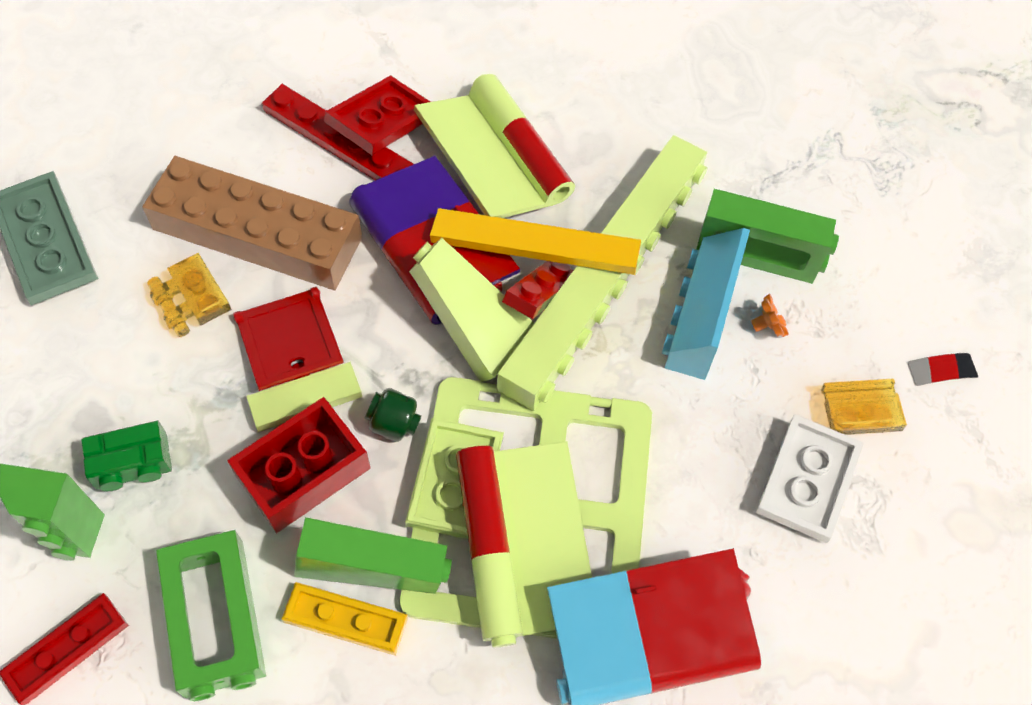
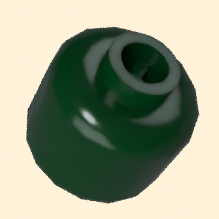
[364,388,422,442]

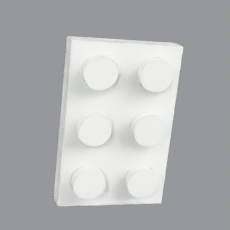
[756,414,864,543]

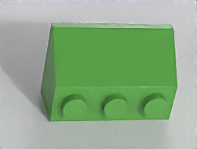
[0,463,105,561]

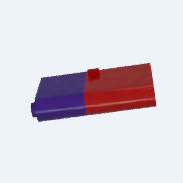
[349,156,520,325]

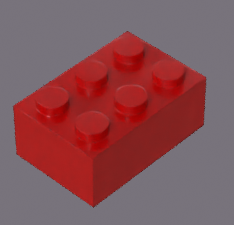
[227,397,371,534]

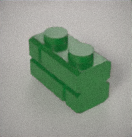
[81,420,172,491]

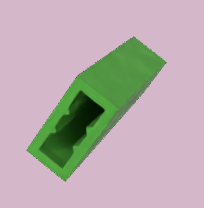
[294,517,452,594]

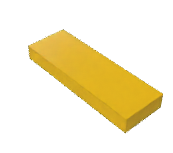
[281,582,408,656]

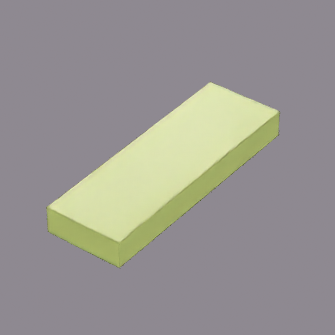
[246,362,363,432]

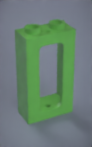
[696,188,839,284]
[156,530,267,701]

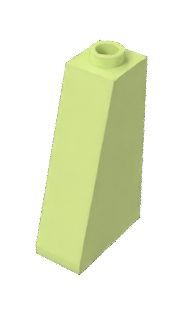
[409,238,535,382]

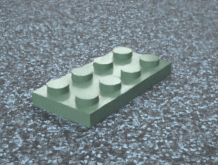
[0,171,99,306]

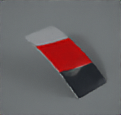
[908,353,978,386]

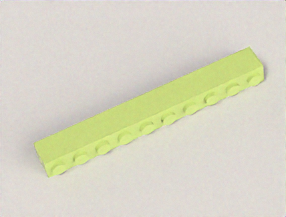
[497,135,708,411]

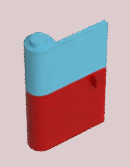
[547,548,761,705]

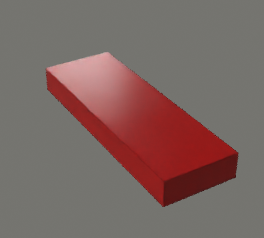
[0,593,129,705]

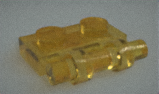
[147,253,232,337]

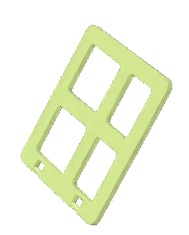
[400,377,652,639]

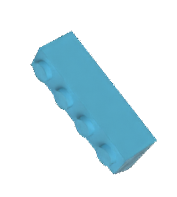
[661,228,750,380]

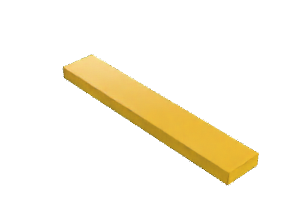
[430,208,641,275]

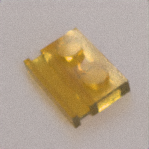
[821,379,907,435]

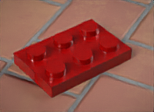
[324,75,431,155]

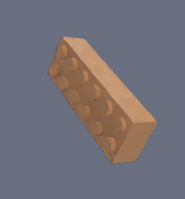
[142,155,363,291]

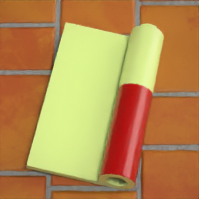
[414,74,575,218]
[456,441,592,648]

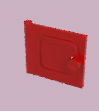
[233,286,344,391]

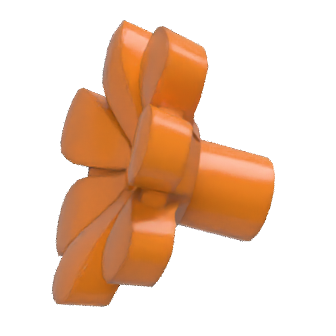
[751,294,789,337]

